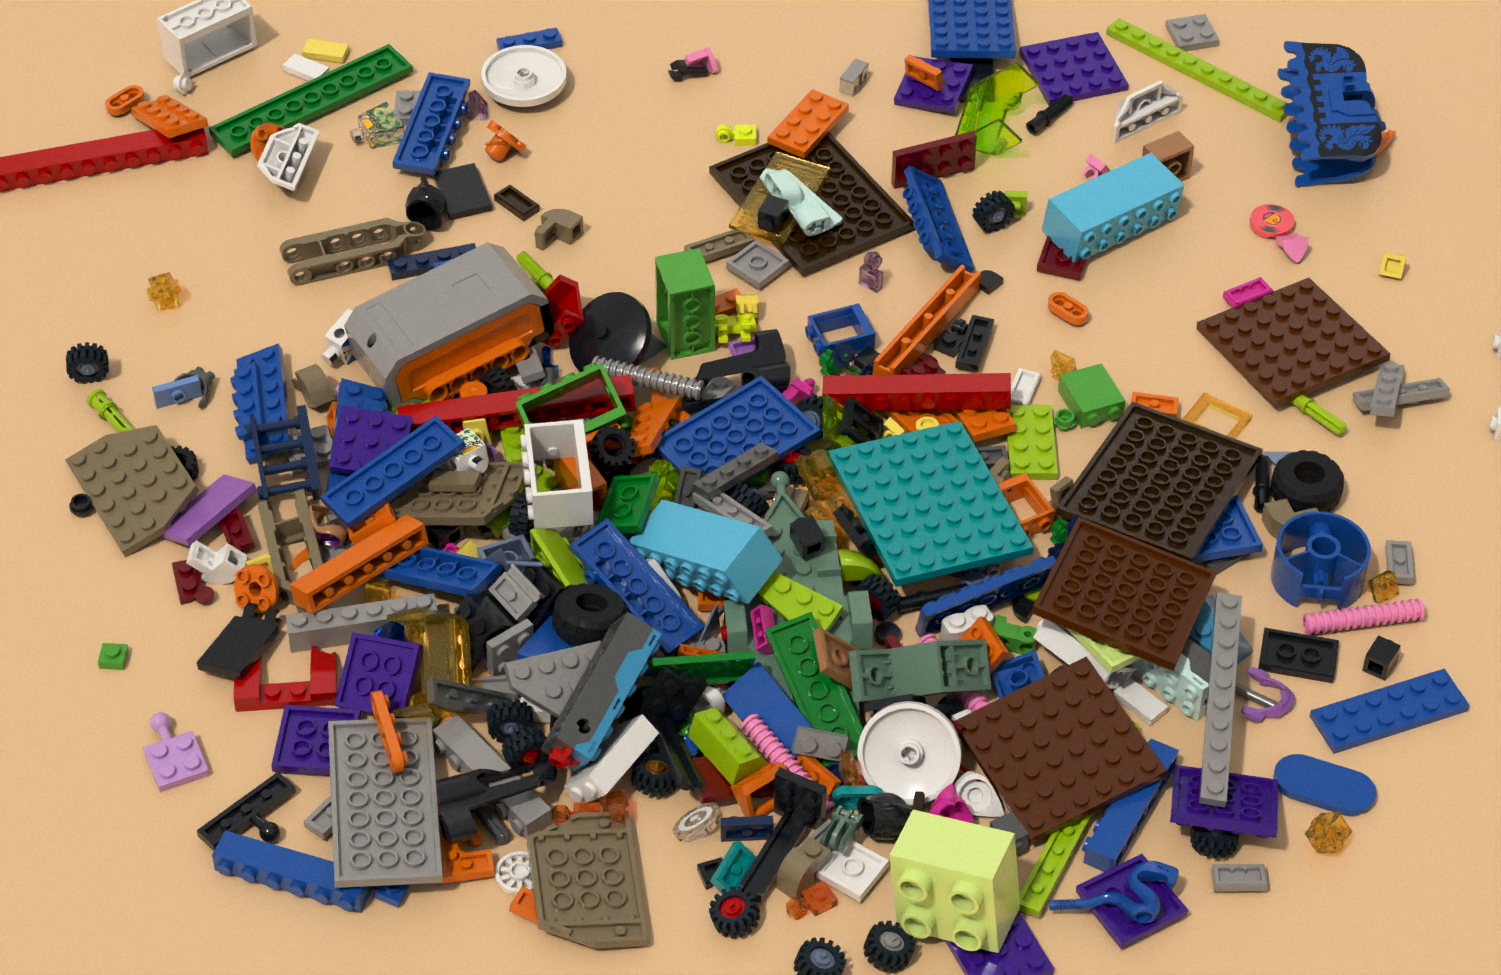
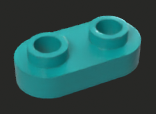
[832,785,884,810]

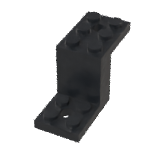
[451,558,567,684]

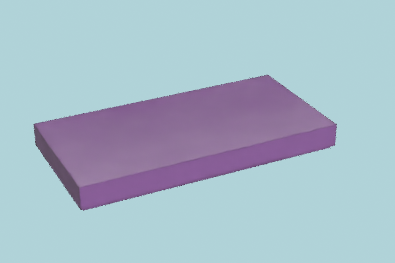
[160,474,257,546]

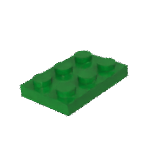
[594,473,660,534]

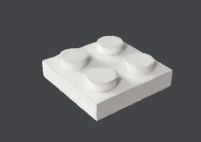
[816,840,889,902]

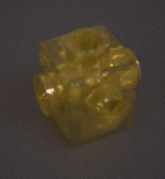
[146,272,181,312]
[1304,811,1352,854]

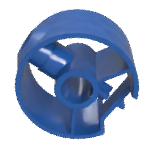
[1271,511,1371,611]

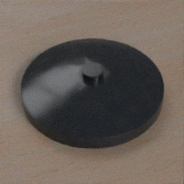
[569,292,652,379]

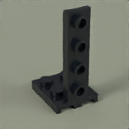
[633,666,708,792]
[737,767,827,903]

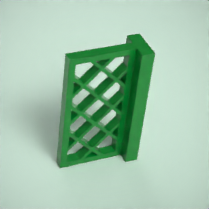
[651,651,756,685]

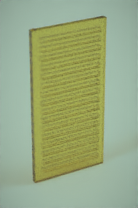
[729,152,830,245]

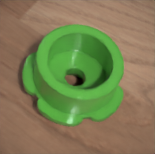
[1053,409,1076,430]

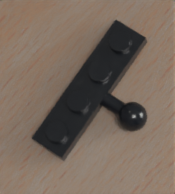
[197,772,296,851]

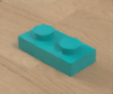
[710,841,756,895]

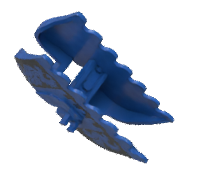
[1277,41,1386,188]

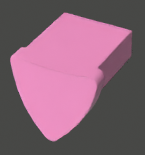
[685,47,718,73]
[1276,233,1308,263]

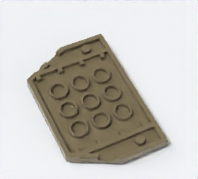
[65,425,199,557]
[388,462,528,527]
[527,811,649,949]

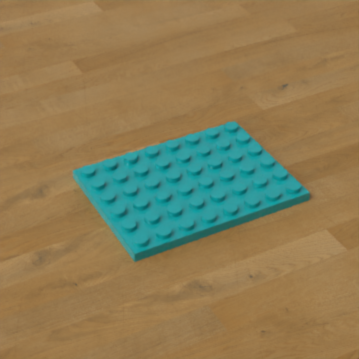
[827,421,1034,587]

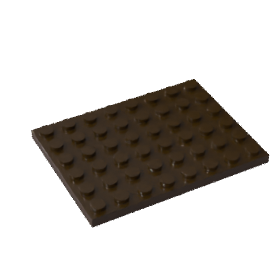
[709,132,914,276]
[1056,402,1263,562]

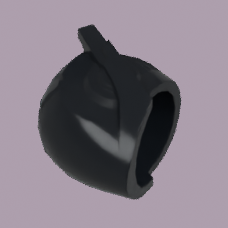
[405,176,448,230]
[857,792,913,843]

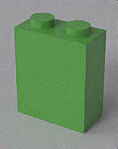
[1058,363,1125,429]

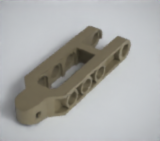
[280,218,427,285]
[257,488,324,613]

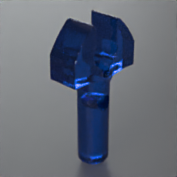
[540,346,559,382]

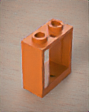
[997,473,1055,537]

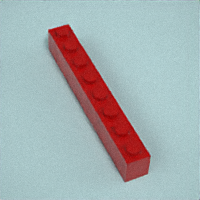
[822,373,1011,412]

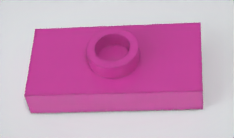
[1223,277,1274,308]

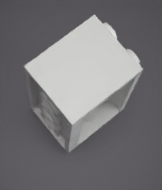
[157,0,257,77]
[520,419,594,529]

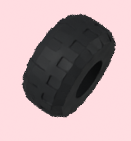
[1271,450,1344,512]
[552,583,628,646]

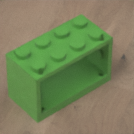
[655,248,715,360]
[515,362,627,462]

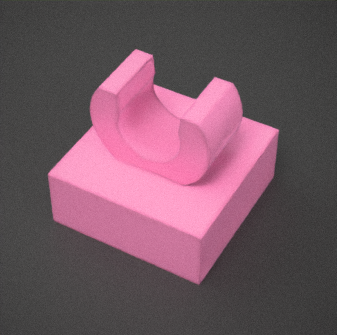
[1083,154,1110,180]

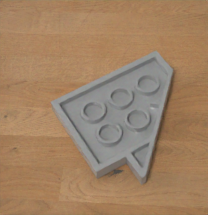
[503,641,604,741]

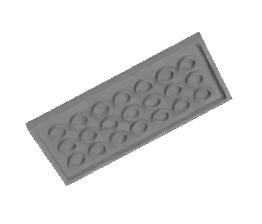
[328,717,442,888]

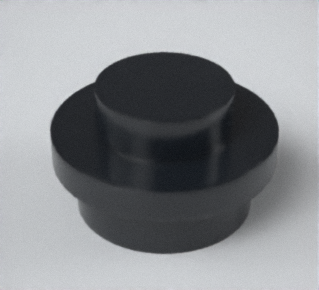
[69,494,94,516]

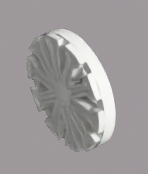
[495,851,533,896]

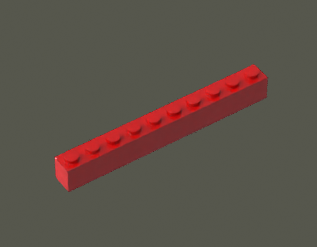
[0,128,209,192]
[397,374,636,434]

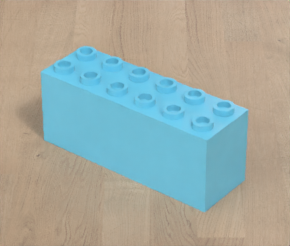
[1042,153,1185,263]
[629,499,783,604]

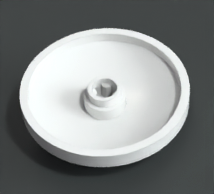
[481,45,566,107]
[857,701,962,805]

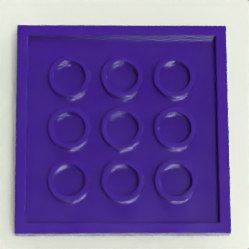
[1019,32,1129,106]
[1170,765,1278,838]

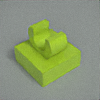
[1005,190,1027,218]

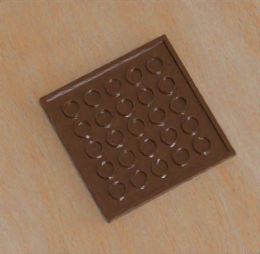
[1196,278,1391,407]
[1031,517,1217,671]
[955,657,1167,843]

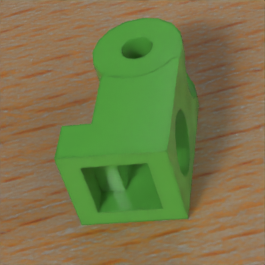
[993,615,1037,655]

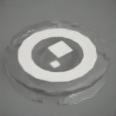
[673,802,723,842]

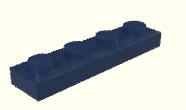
[387,243,476,281]

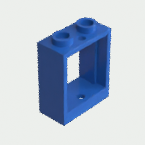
[805,303,876,356]

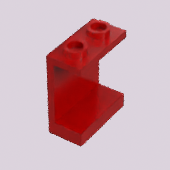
[539,274,584,349]

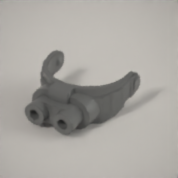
[174,366,215,409]

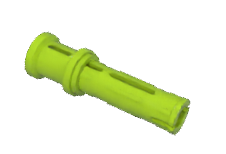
[87,389,134,432]

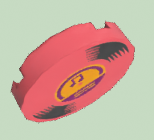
[1250,204,1295,239]

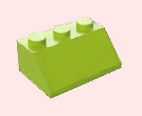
[530,528,589,589]
[688,707,769,785]

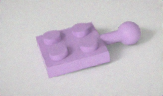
[143,712,210,792]

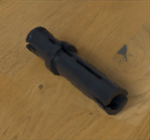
[897,583,968,613]

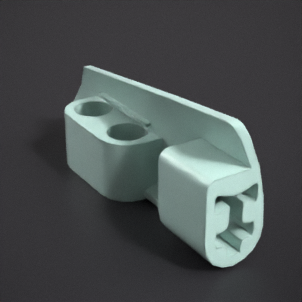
[760,168,842,236]

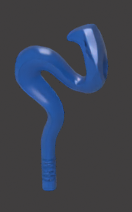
[1049,861,1179,924]

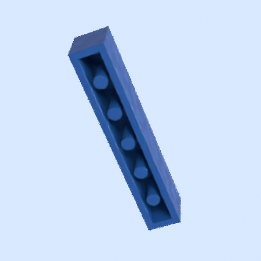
[1082,738,1179,872]
[212,830,373,913]

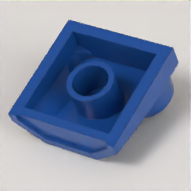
[991,650,1045,699]

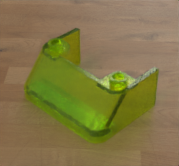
[955,61,1039,156]

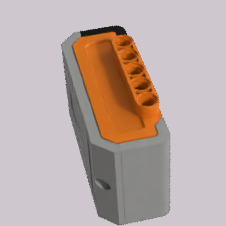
[344,242,554,410]

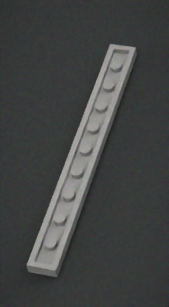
[1199,592,1242,808]

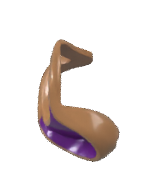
[309,504,348,547]

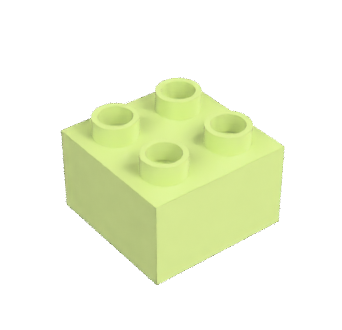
[890,810,1020,953]

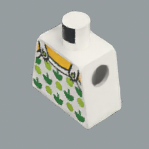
[438,428,489,473]

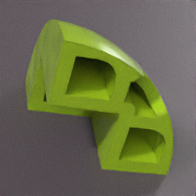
[837,549,885,582]

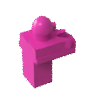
[782,378,815,405]

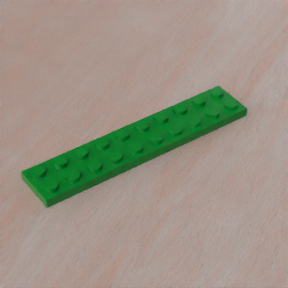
[209,44,413,157]

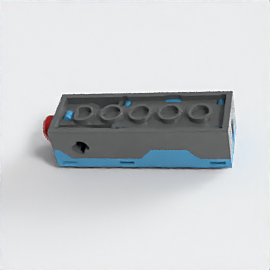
[540,612,661,772]

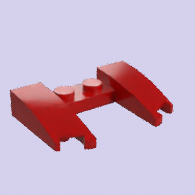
[233,646,337,712]

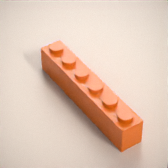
[290,514,429,614]

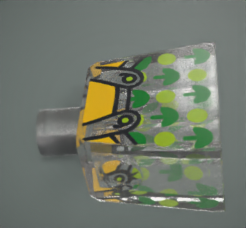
[350,102,404,149]

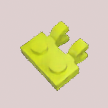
[715,313,756,343]

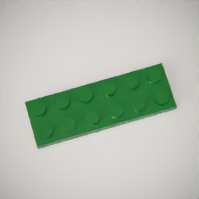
[764,612,863,768]

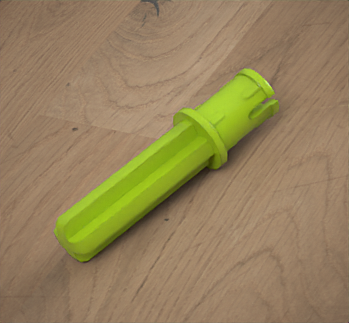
[516,251,554,290]
[1289,395,1347,435]

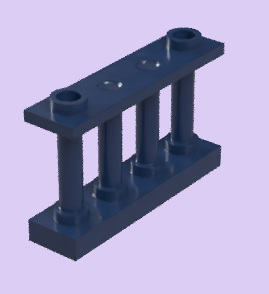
[246,405,322,501]

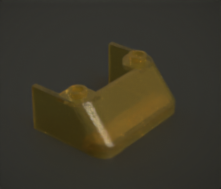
[387,607,473,718]

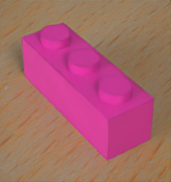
[750,604,775,655]

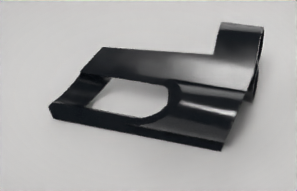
[681,329,791,413]
[436,758,557,845]

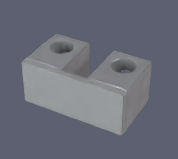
[839,58,869,97]

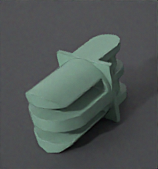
[819,805,865,853]

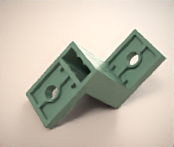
[849,639,992,702]

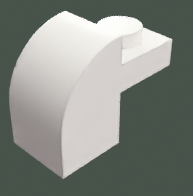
[186,540,248,585]

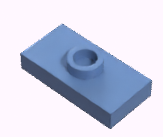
[152,375,202,409]

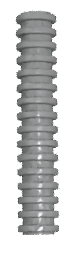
[591,356,705,401]

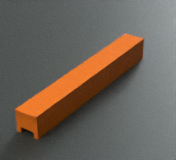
[872,264,981,375]

